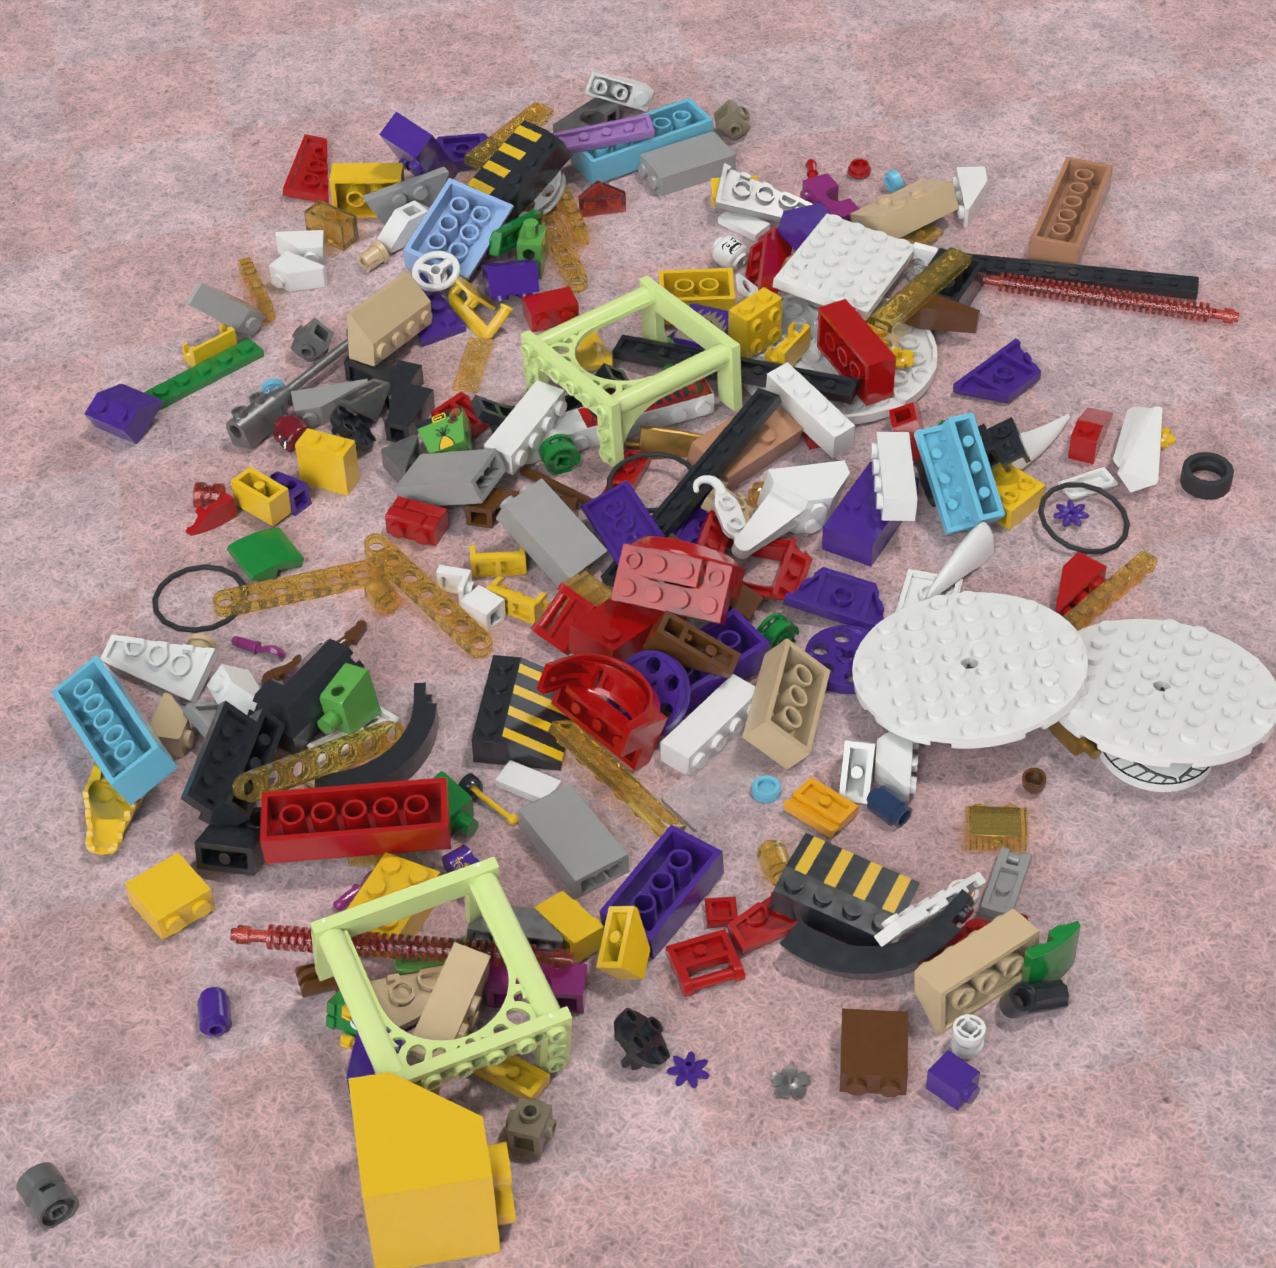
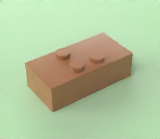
[686,405,804,490]

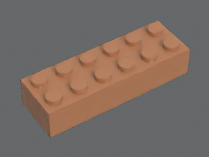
[1029,157,1113,265]

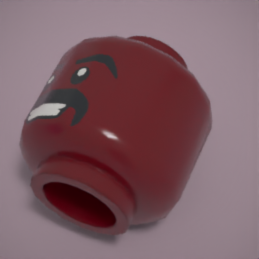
[273,414,311,453]

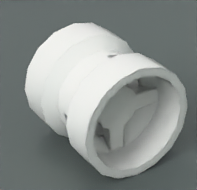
[951,1014,986,1059]

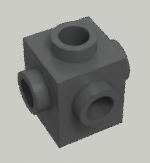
[290,317,334,362]

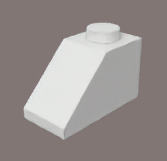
[275,230,326,266]
[269,251,328,292]
[207,664,260,715]
[839,739,877,804]

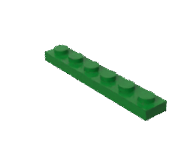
[144,338,264,411]

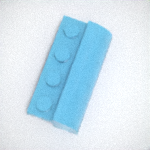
[914,412,1005,536]

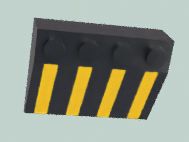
[467,120,573,224]
[471,655,572,771]
[769,833,920,946]

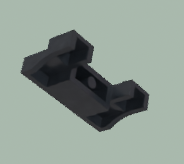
[915,417,1031,507]

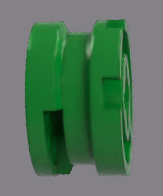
[539,434,581,475]
[757,613,799,650]

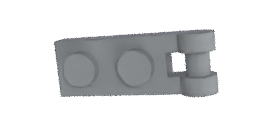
[979,846,1032,918]

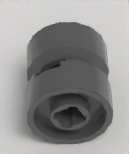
[16,1162,79,1229]

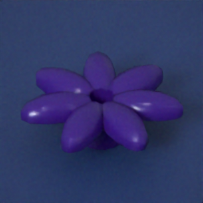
[1053,500,1089,527]
[667,1051,710,1088]

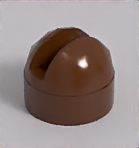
[1022,768,1047,794]

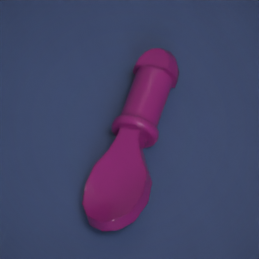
[231,636,286,658]
[333,869,374,911]

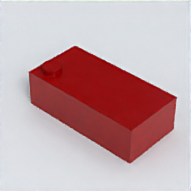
[817,299,896,406]
[569,578,687,662]

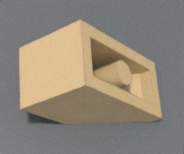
[150,693,195,758]

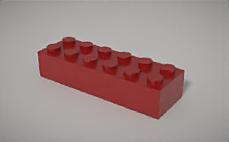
[260,777,451,864]

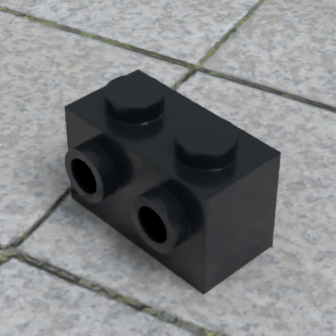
[195,824,265,876]

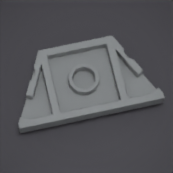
[363,167,449,225]

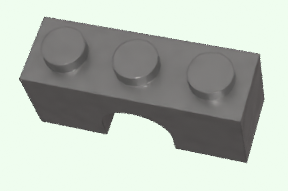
[553,97,620,133]

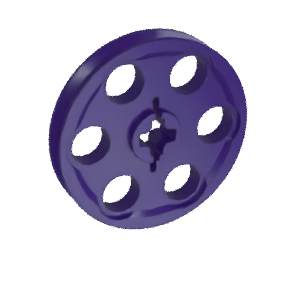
[805,625,870,694]
[608,650,691,737]

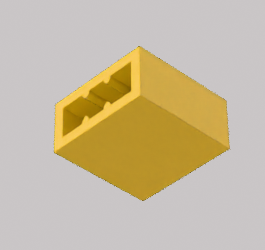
[728,287,782,359]
[295,428,360,496]
[991,463,1046,530]
[125,852,216,941]

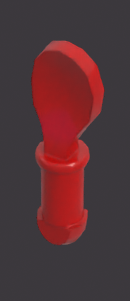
[806,159,818,179]

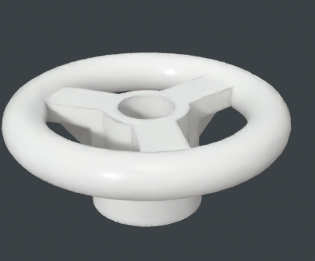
[412,251,460,292]

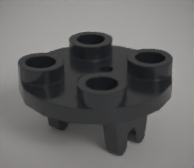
[329,405,376,449]
[614,1008,670,1070]

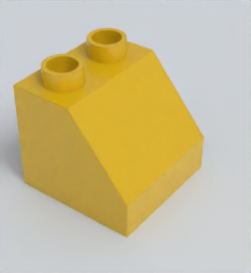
[348,1072,516,1268]

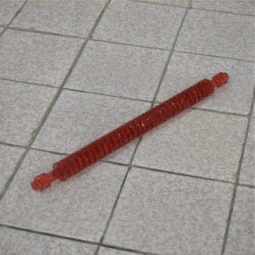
[982,272,1240,324]
[230,924,574,969]

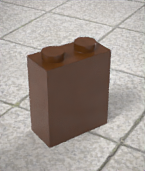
[839,1008,908,1097]

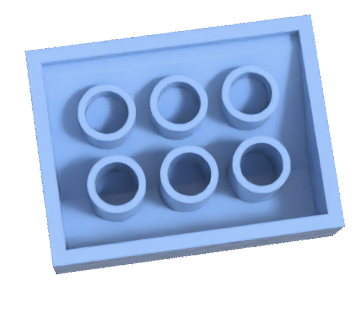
[403,178,514,281]

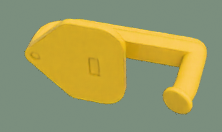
[449,276,514,341]

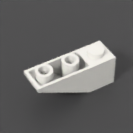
[585,71,654,112]
[951,166,988,228]

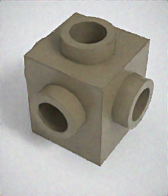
[714,99,751,140]
[506,1097,557,1157]

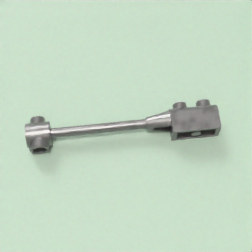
[226,328,349,449]

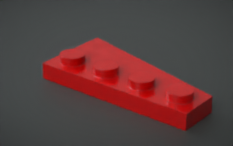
[283,134,329,203]
[727,891,799,955]

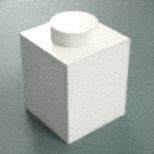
[461,585,506,633]

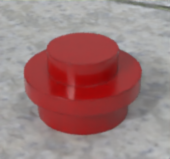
[848,159,871,179]

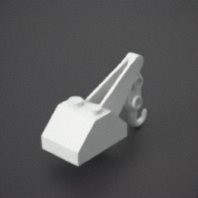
[693,460,850,559]

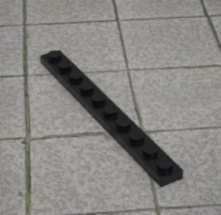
[957,252,1199,300]
[612,334,860,404]
[600,388,782,587]

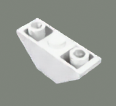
[377,200,430,253]
[874,731,919,803]

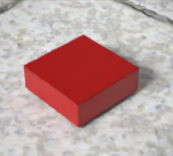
[705,896,738,928]

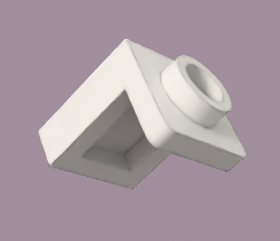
[436,565,476,607]

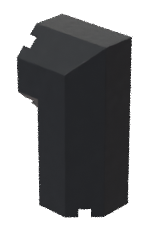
[247,639,365,755]

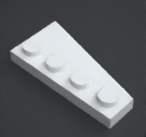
[100,635,220,703]
[874,872,986,947]

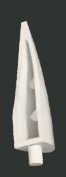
[991,414,1070,471]
[924,522,994,600]

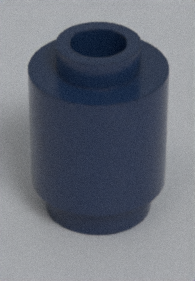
[866,785,912,828]

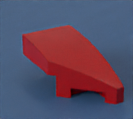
[186,493,237,536]

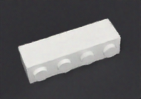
[766,362,855,459]
[484,380,567,475]
[870,432,918,521]
[660,674,756,777]

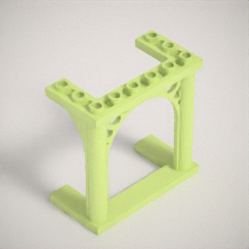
[520,276,742,467]
[310,857,572,1091]

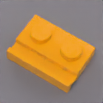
[783,777,859,839]

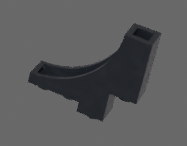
[344,356,435,442]

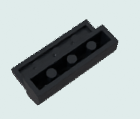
[180,700,286,827]

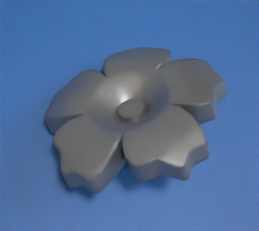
[770,1064,811,1101]

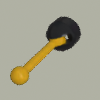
[458,773,519,826]

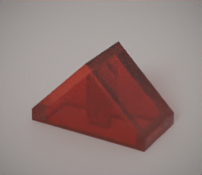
[578,180,626,217]

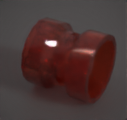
[193,482,226,508]

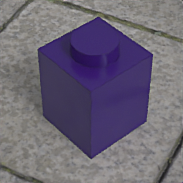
[926,1050,980,1111]

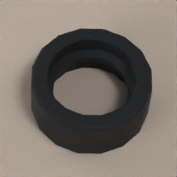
[1180,452,1234,500]

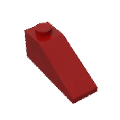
[1068,407,1113,464]

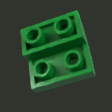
[227,527,304,581]
[1021,921,1081,984]

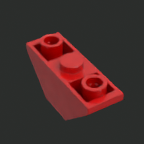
[889,402,924,465]

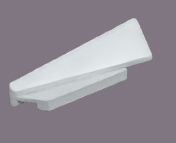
[1113,406,1163,492]

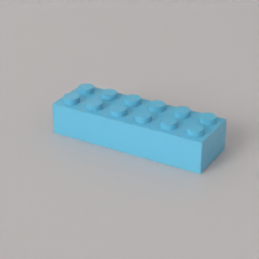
[571,98,713,186]
[51,655,178,805]

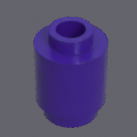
[197,987,232,1037]

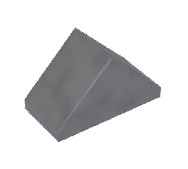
[334,378,390,421]
[381,435,420,483]

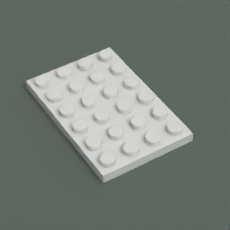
[772,214,914,321]

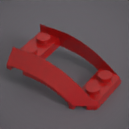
[696,510,812,600]

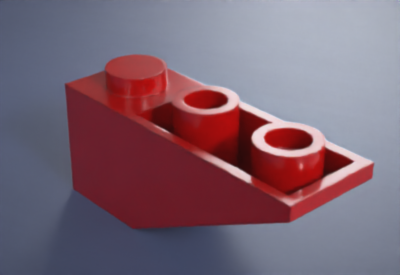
[1055,552,1107,622]

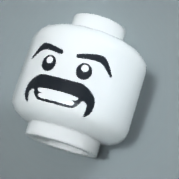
[712,235,749,271]

